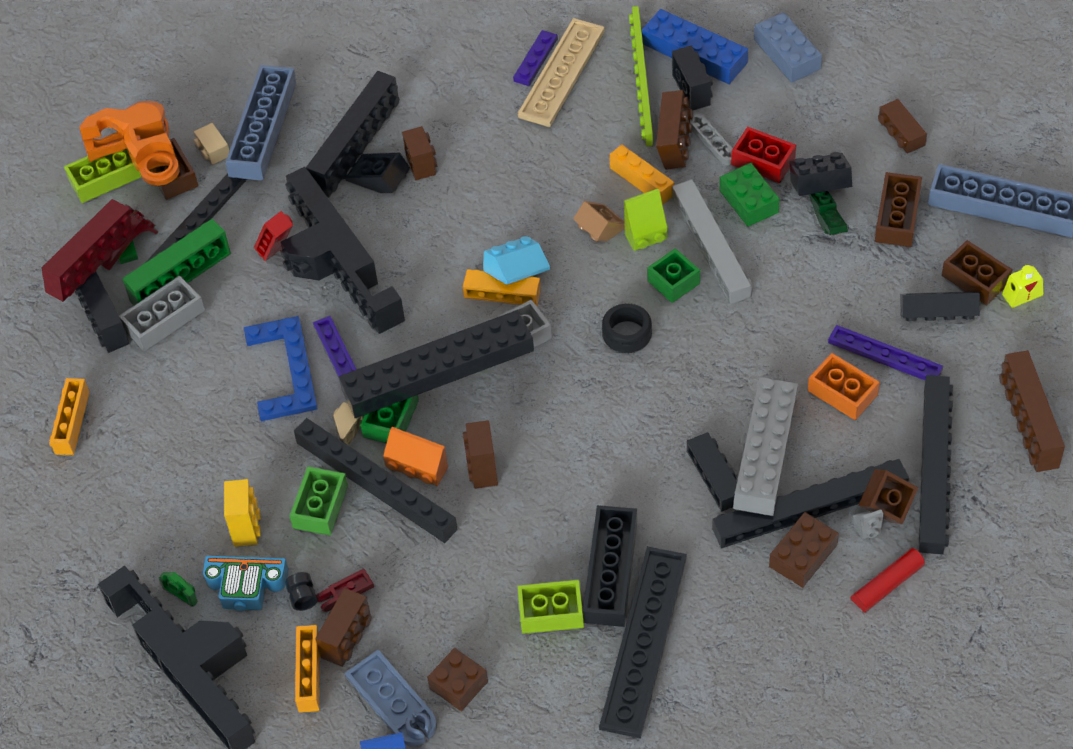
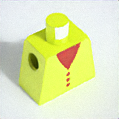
[1002,265,1044,308]

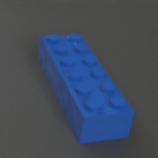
[642,9,748,84]

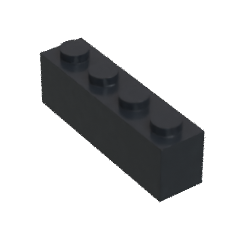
[900,291,980,321]
[687,432,737,512]

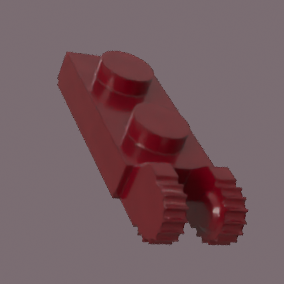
[316,569,374,612]

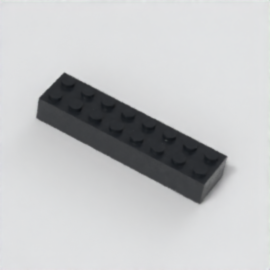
[306,71,400,198]

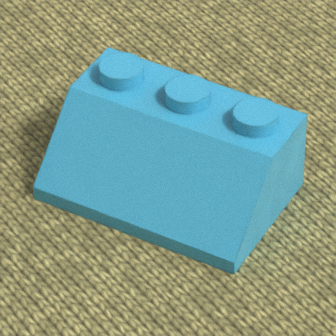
[483,236,550,285]

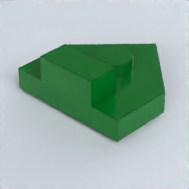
[159,572,198,607]

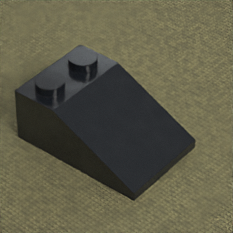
[345,152,410,193]

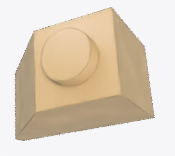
[333,402,364,446]

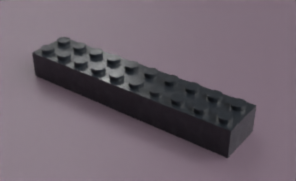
[338,310,534,418]

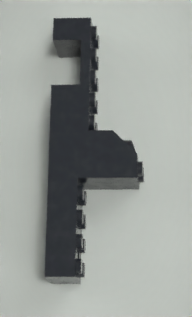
[280,167,405,334]
[98,565,255,749]

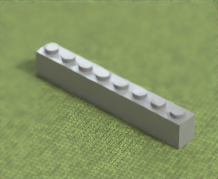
[672,180,753,304]

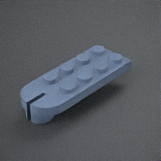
[345,650,436,746]

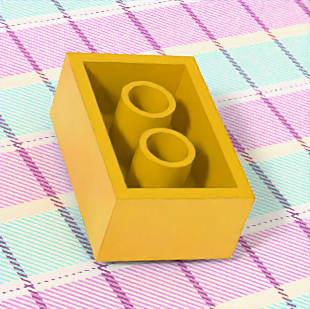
[224,479,261,547]

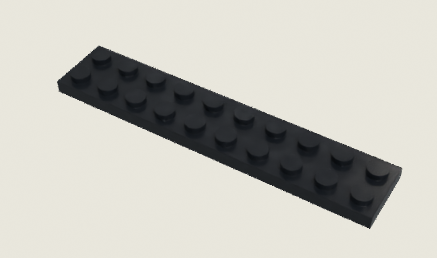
[599,546,687,739]

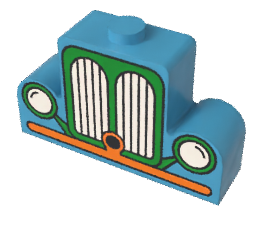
[203,556,288,611]

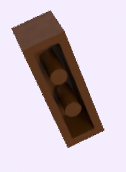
[878,99,927,154]

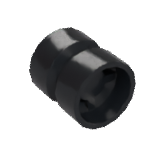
[285,572,318,611]

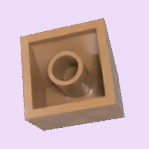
[573,201,625,242]

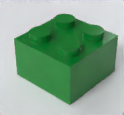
[647,248,700,303]

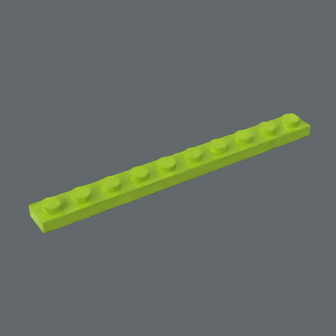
[629,6,653,147]

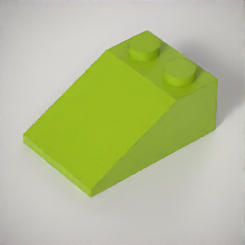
[624,188,667,251]

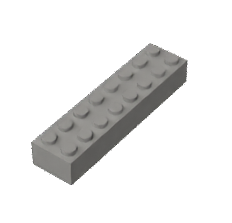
[733,377,798,516]

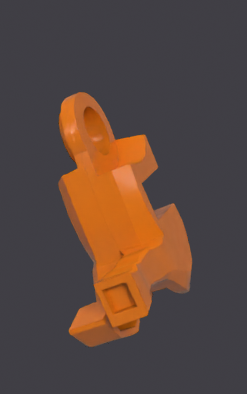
[79,101,180,186]

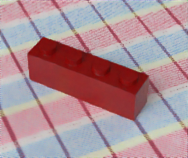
[254,211,293,261]

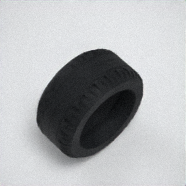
[602,303,652,354]

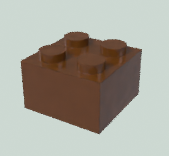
[402,126,438,181]
[858,469,919,524]
[427,647,488,712]

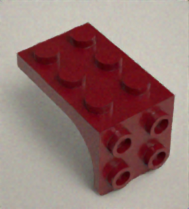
[101,204,159,271]

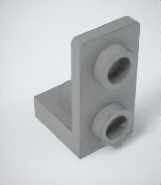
[852,510,883,539]

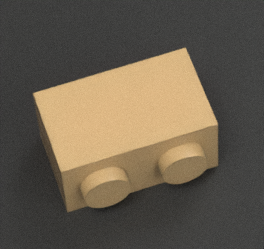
[193,123,229,165]

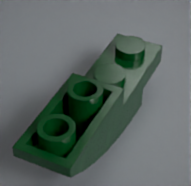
[809,191,848,235]

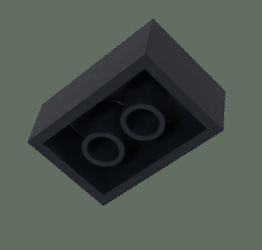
[672,45,713,110]
[789,152,853,196]

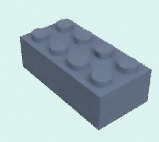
[754,12,822,83]

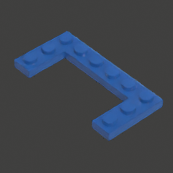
[244,316,318,421]

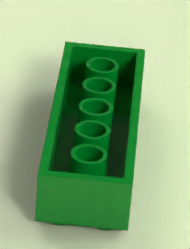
[122,219,231,306]

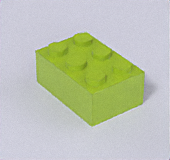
[517,580,584,634]

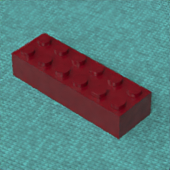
[41,199,133,302]

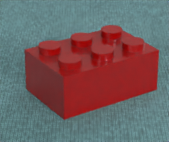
[731,126,796,183]

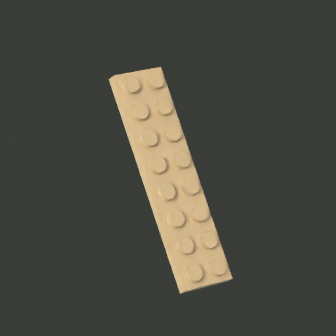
[518,18,605,127]

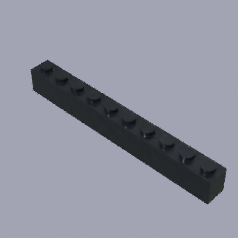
[918,375,953,554]
[294,418,458,543]
[712,459,909,548]

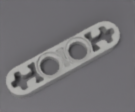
[690,114,733,165]

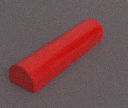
[851,548,925,613]

